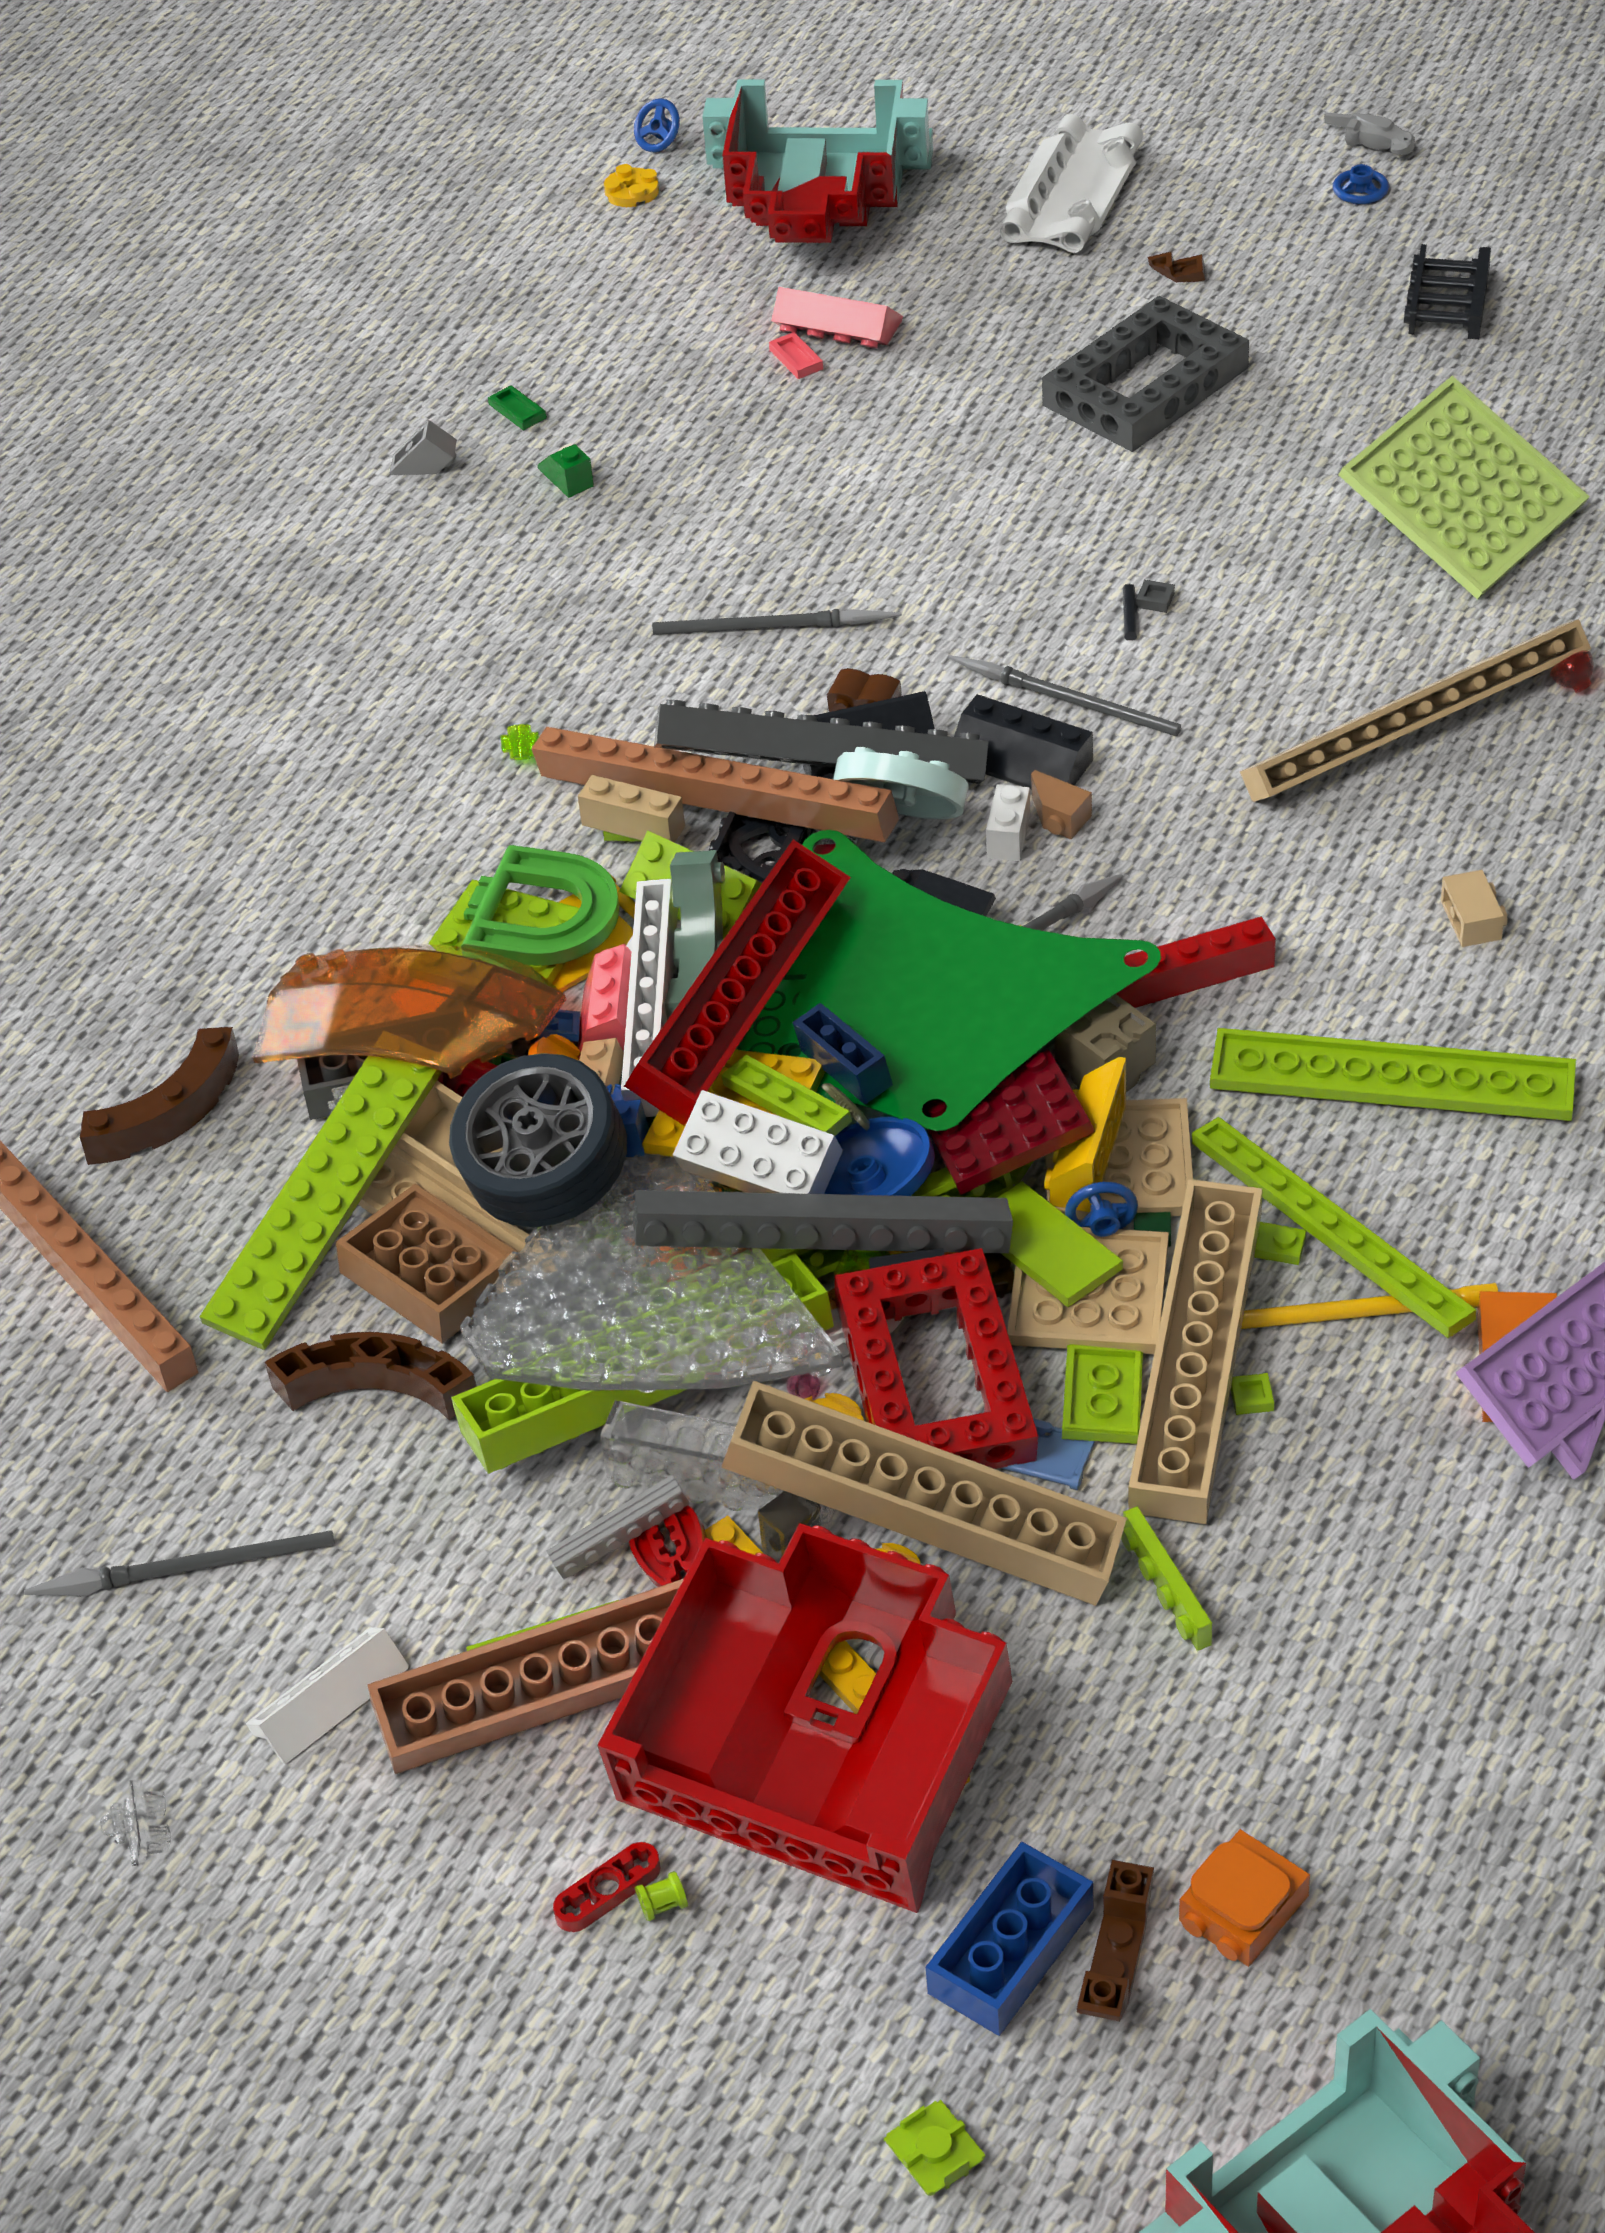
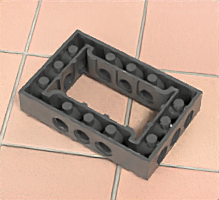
[1042,296,1249,452]

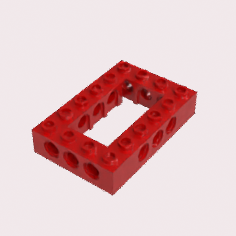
[835,1248,1038,1469]

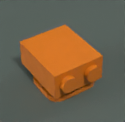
[1179,1829,1310,1967]

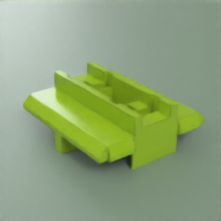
[883,2100,986,2196]

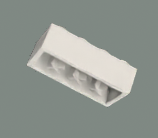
[672,1090,843,1194]

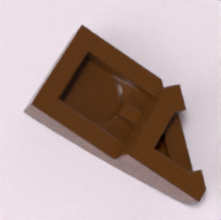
[1148,252,1205,283]

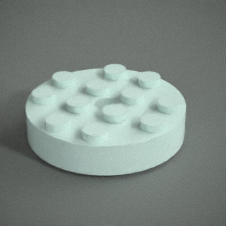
[833,747,969,819]

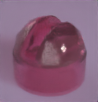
[786,1370,820,1400]

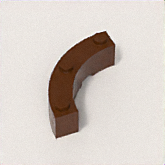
[80,1027,239,1165]
[264,1332,477,1420]

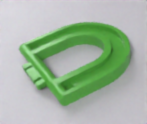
[460,845,620,965]

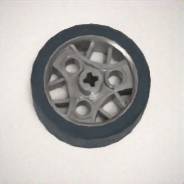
[449,1053,627,1227]

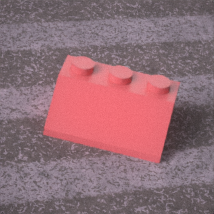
[577,944,632,1059]

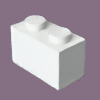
[986,784,1030,861]

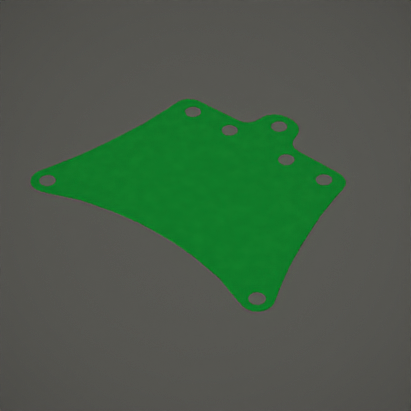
[736,830,1161,1131]

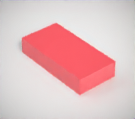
[769,332,823,379]

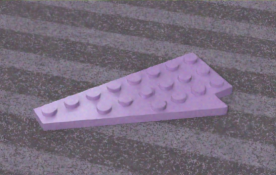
[1456,1262,1605,1480]

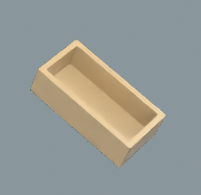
[395,1081,503,1199]

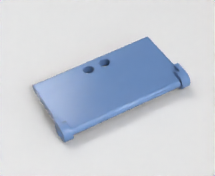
[1002,1419,1095,1490]

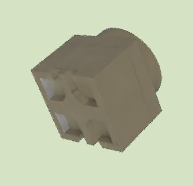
[1055,994,1156,1092]

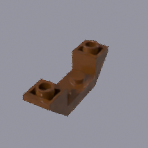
[1077,1860,1154,2022]

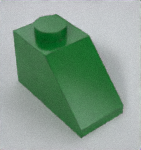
[537,444,594,498]

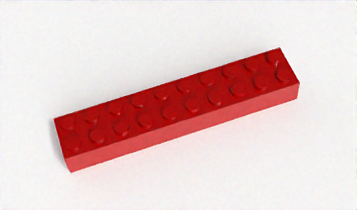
[624,839,851,1126]

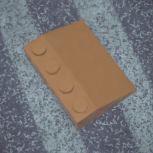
[336,1183,519,1344]

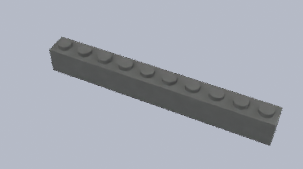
[654,700,988,784]
[633,1190,1013,1253]

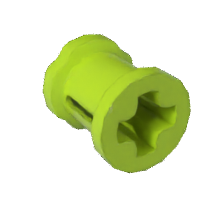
[635,1871,688,1921]

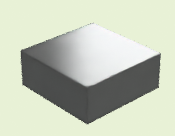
[1136,579,1175,613]

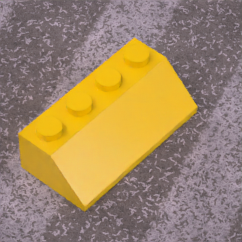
[1044,1057,1126,1212]

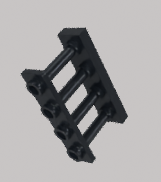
[1404,244,1491,340]

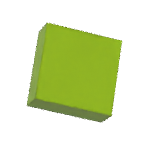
[1231,1373,1274,1415]

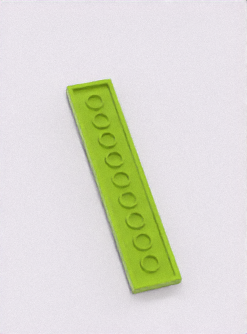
[1210,1028,1576,1121]
[199,1031,447,1350]

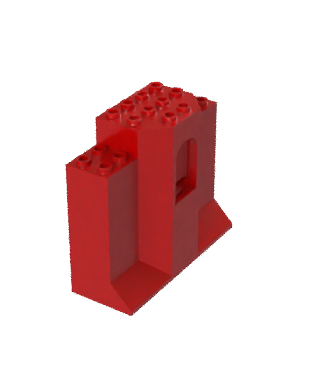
[597,1523,1013,1913]

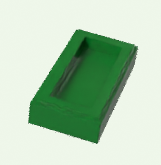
[488,385,547,431]

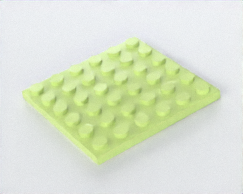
[1338,376,1590,599]

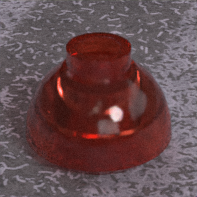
[1550,650,1594,693]

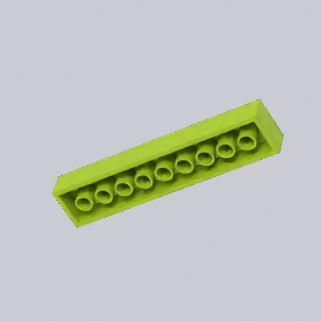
[451,1253,834,1474]

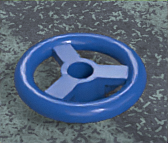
[634,98,680,153]
[1333,164,1389,204]
[1065,1182,1138,1237]

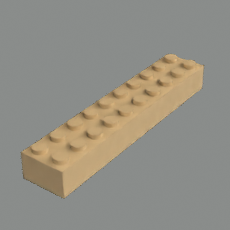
[1128,1179,1263,1524]
[721,1380,1127,1606]

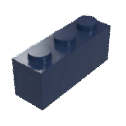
[792,1003,893,1105]

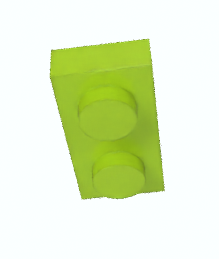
[1254,1222,1306,1265]

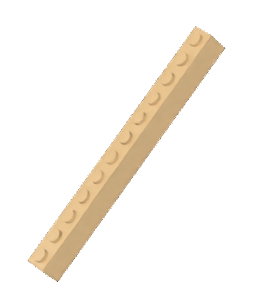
[1240,619,1591,802]

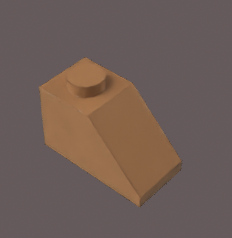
[1031,770,1092,839]

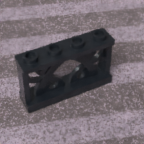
[709,811,815,883]

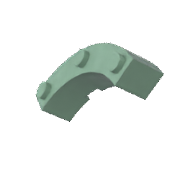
[664,850,725,1020]

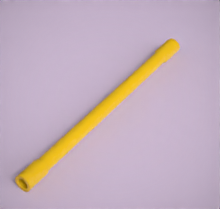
[1241,1283,1498,1329]

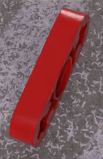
[553,1842,661,1932]

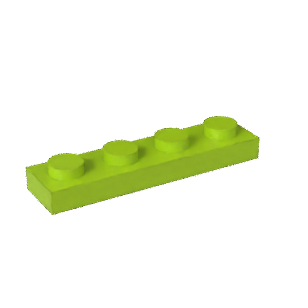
[721,1054,852,1136]
[1121,1506,1212,1651]

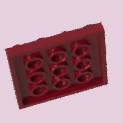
[922,1049,1095,1194]

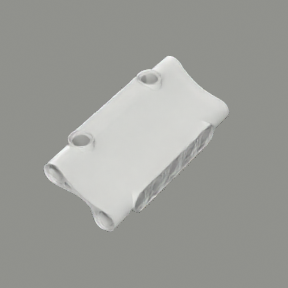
[999,114,1143,253]

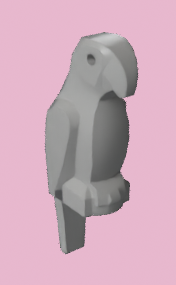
[1324,113,1415,155]

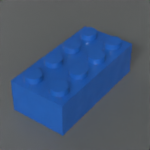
[925,1841,1094,2036]

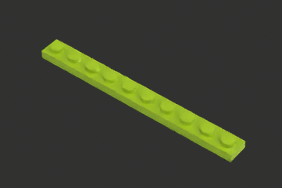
[1192,1117,1476,1338]

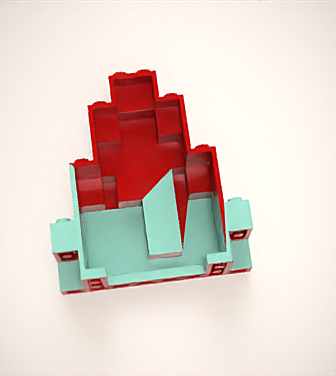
[702,79,933,243]
[1139,2009,1535,2233]

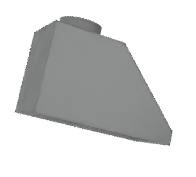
[389,420,457,475]

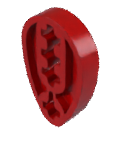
[629,1505,707,1587]

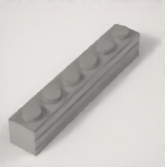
[547,1474,690,1579]

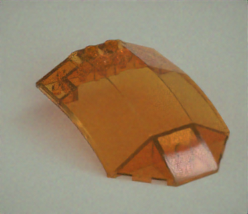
[252,944,567,1079]

